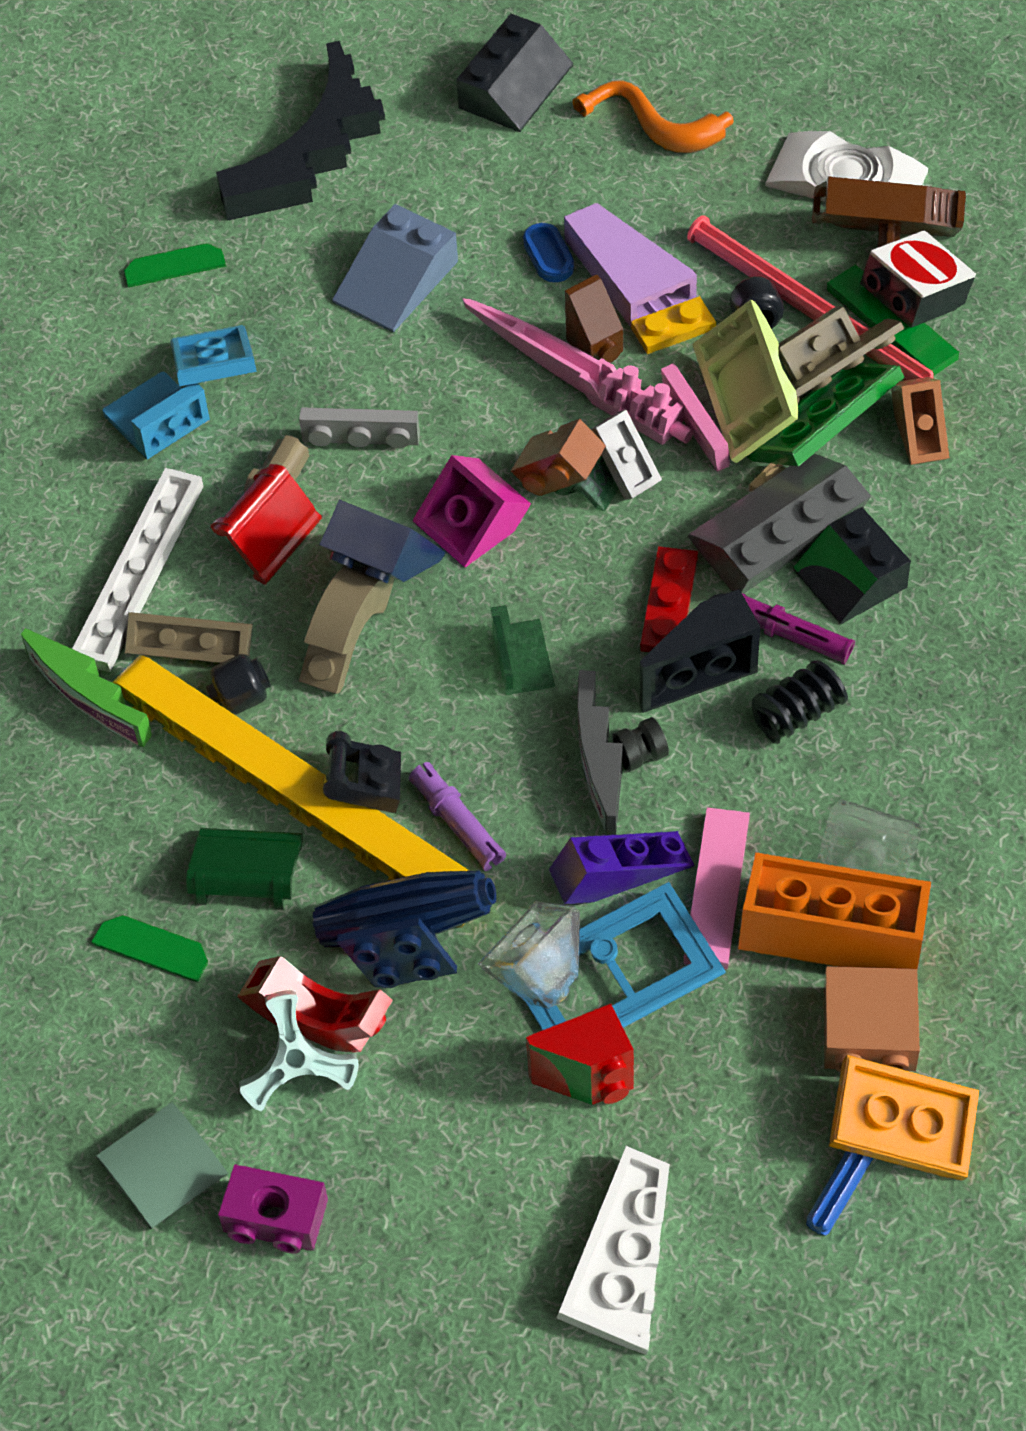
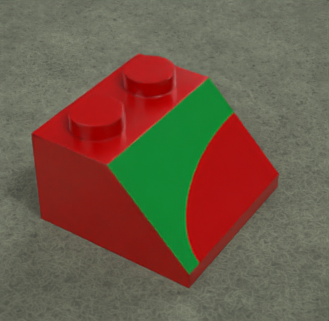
[526,1004,634,1105]

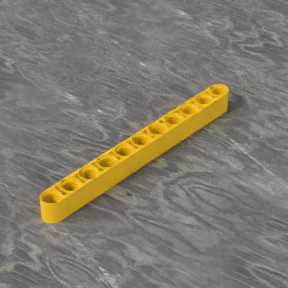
[112,655,469,928]

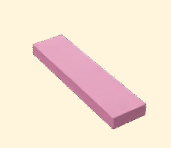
[684,807,750,970]

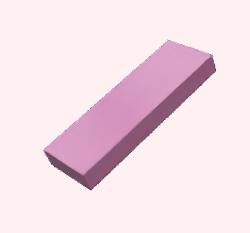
[661,364,730,471]

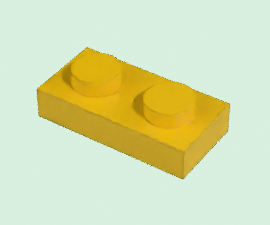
[631,296,716,354]

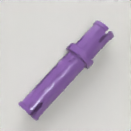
[409,762,506,871]

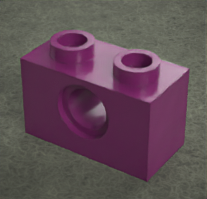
[218,1164,328,1254]

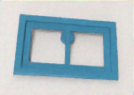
[506,882,726,1030]

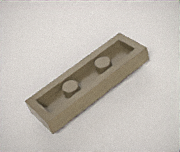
[125,612,253,663]

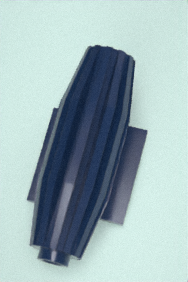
[312,870,496,988]

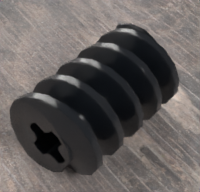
[751,661,848,744]

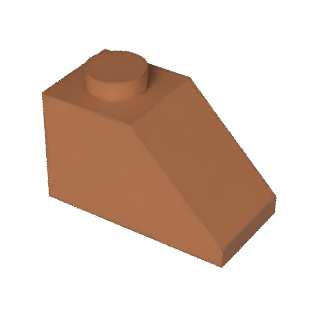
[891,377,950,465]

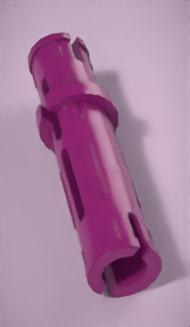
[742,593,855,665]

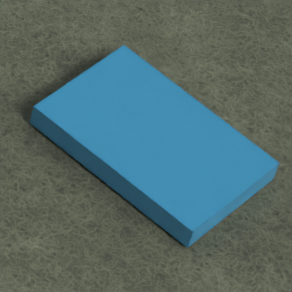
[170,325,257,387]

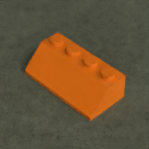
[738,852,931,970]

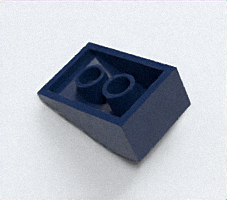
[320,499,446,584]

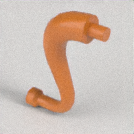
[572,81,734,153]

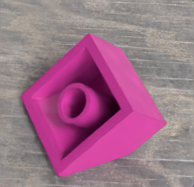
[412,455,531,567]

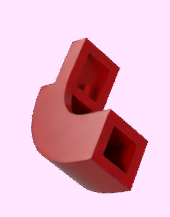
[237,956,393,1053]

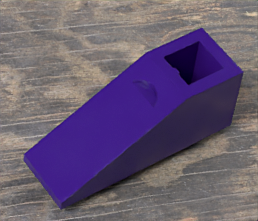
[549,831,695,904]

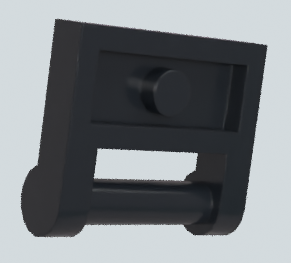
[323,731,401,814]

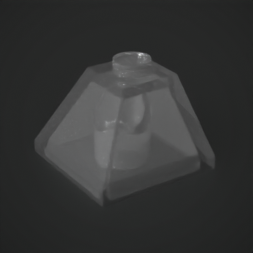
[478,901,580,1009]

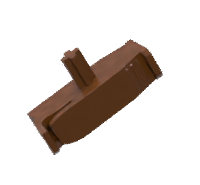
[812,176,966,248]

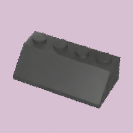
[688,453,871,594]

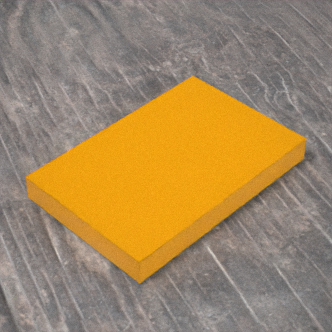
[829,1055,979,1180]

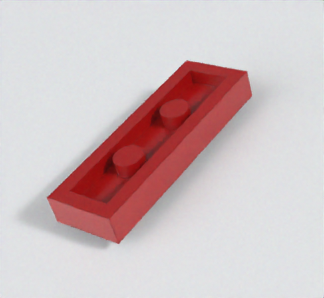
[640,546,698,652]

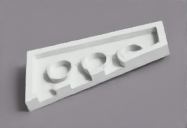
[557,1146,669,1355]

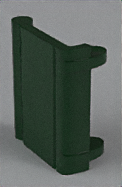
[186,828,303,910]

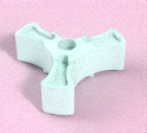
[239,990,359,1111]

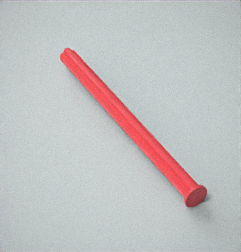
[687,215,933,381]

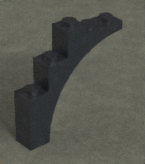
[216,41,385,221]

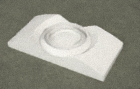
[765,131,928,201]

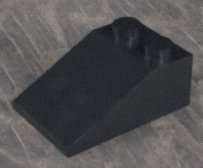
[640,589,760,713]

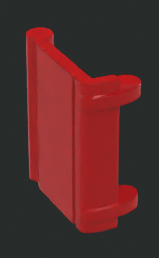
[211,464,322,585]

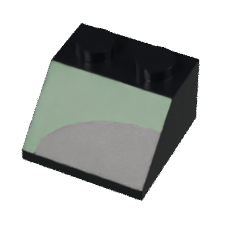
[793,507,911,624]

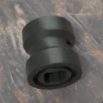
[612,717,669,772]

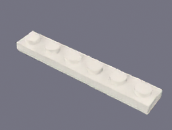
[72,468,204,672]

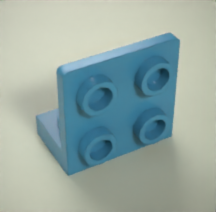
[103,372,210,460]

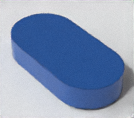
[523,223,574,282]

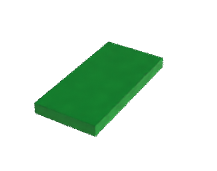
[747,363,905,467]

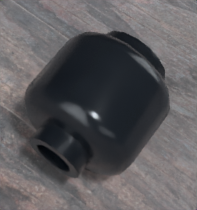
[730,277,784,329]
[206,654,271,715]

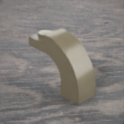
[299,562,395,694]

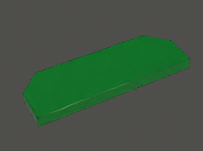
[124,243,226,288]
[91,915,208,983]

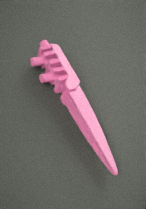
[463,298,694,445]

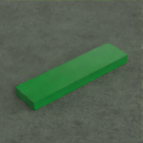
[827,264,959,376]

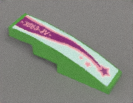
[21,628,152,747]

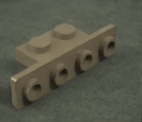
[778,305,904,404]

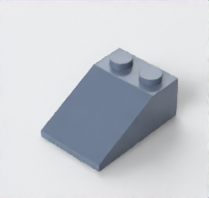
[332,204,458,333]

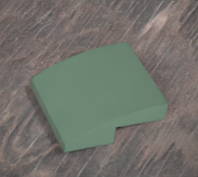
[96,1102,228,1229]

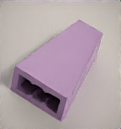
[564,203,697,327]

